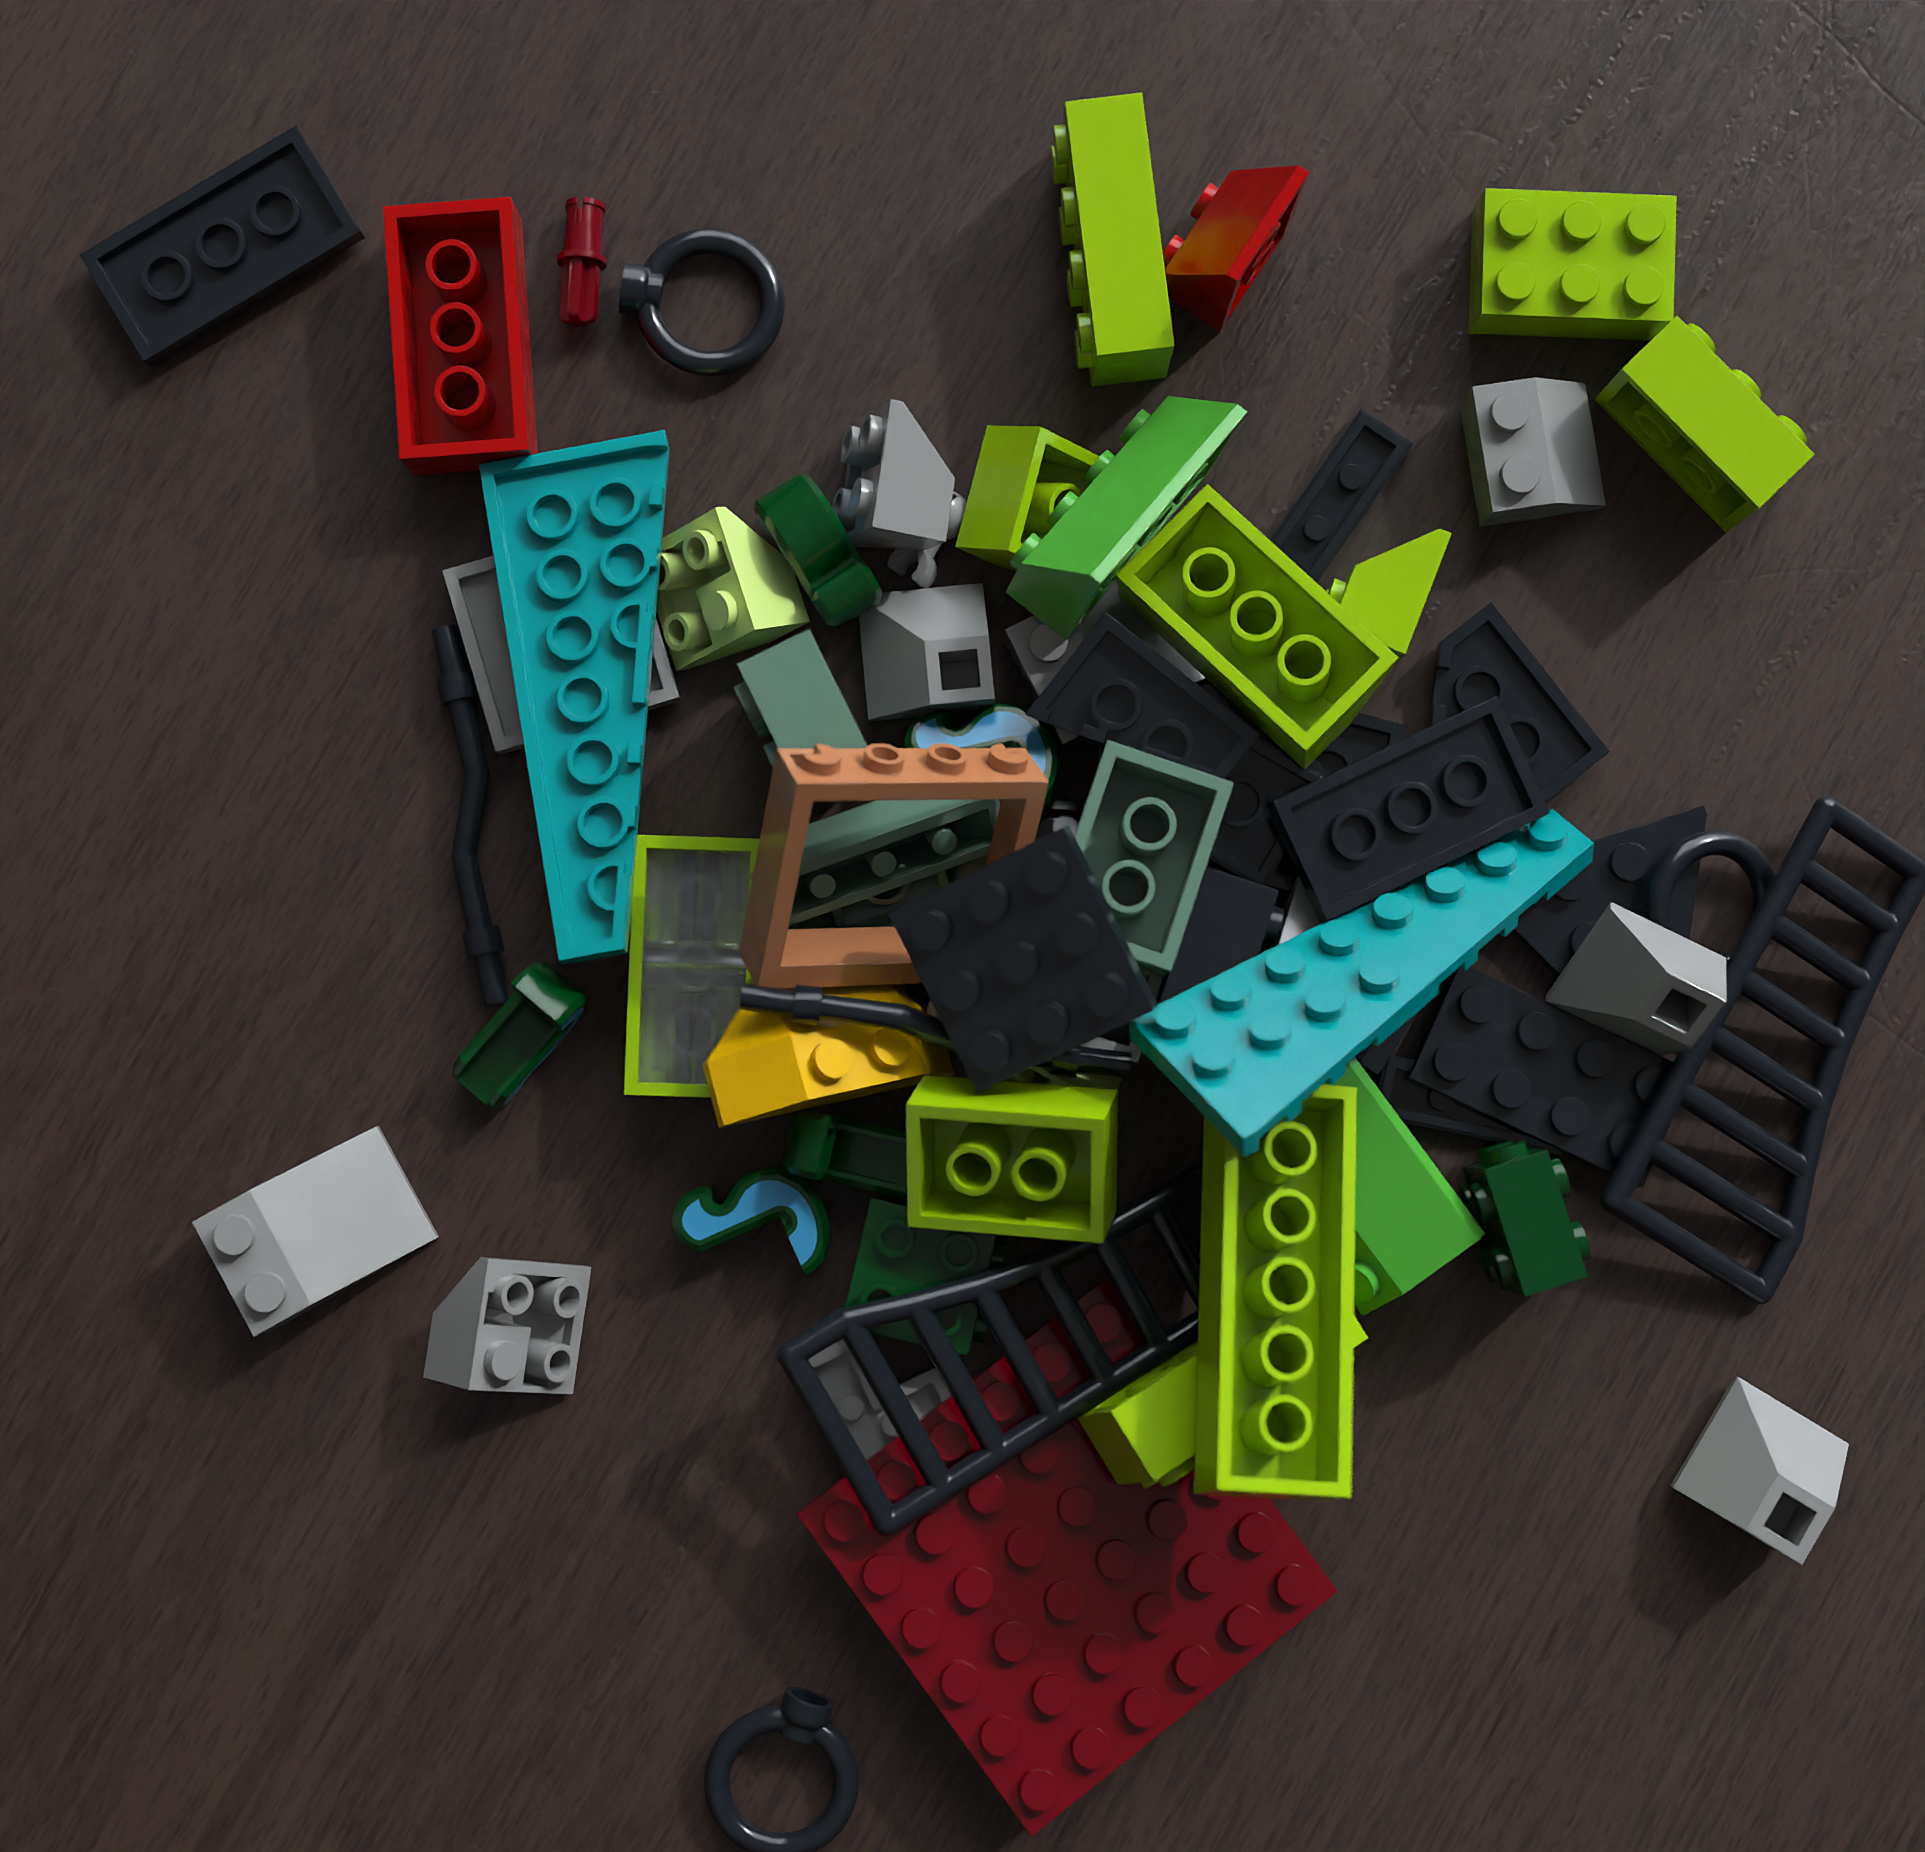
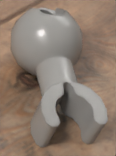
[887,492,967,589]

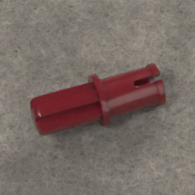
[557,197,607,327]

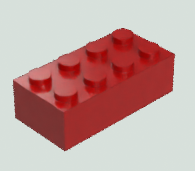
[383,197,538,475]

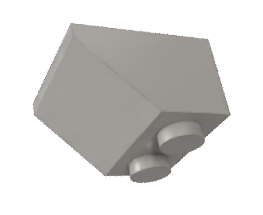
[1460,377,1606,527]

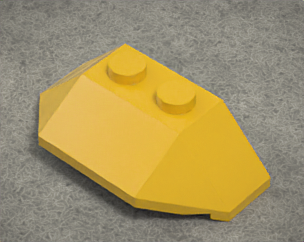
[703,984,954,1128]

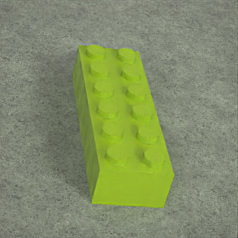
[1194,1084,1357,1501]

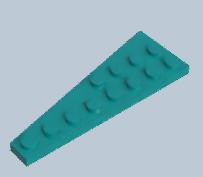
[479,430,670,965]
[1129,809,1594,1157]

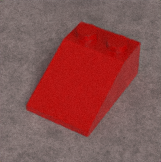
[1163,165,1310,332]

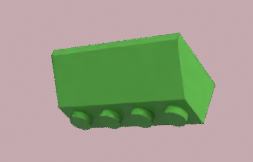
[1006,396,1247,640]
[1323,1057,1485,1316]

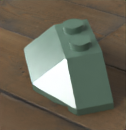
[750,799,1000,929]

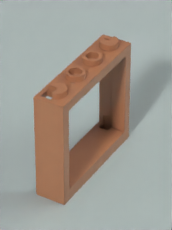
[739,743,1049,988]

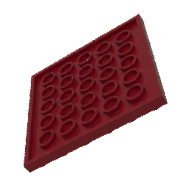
[796,1278,1338,1836]

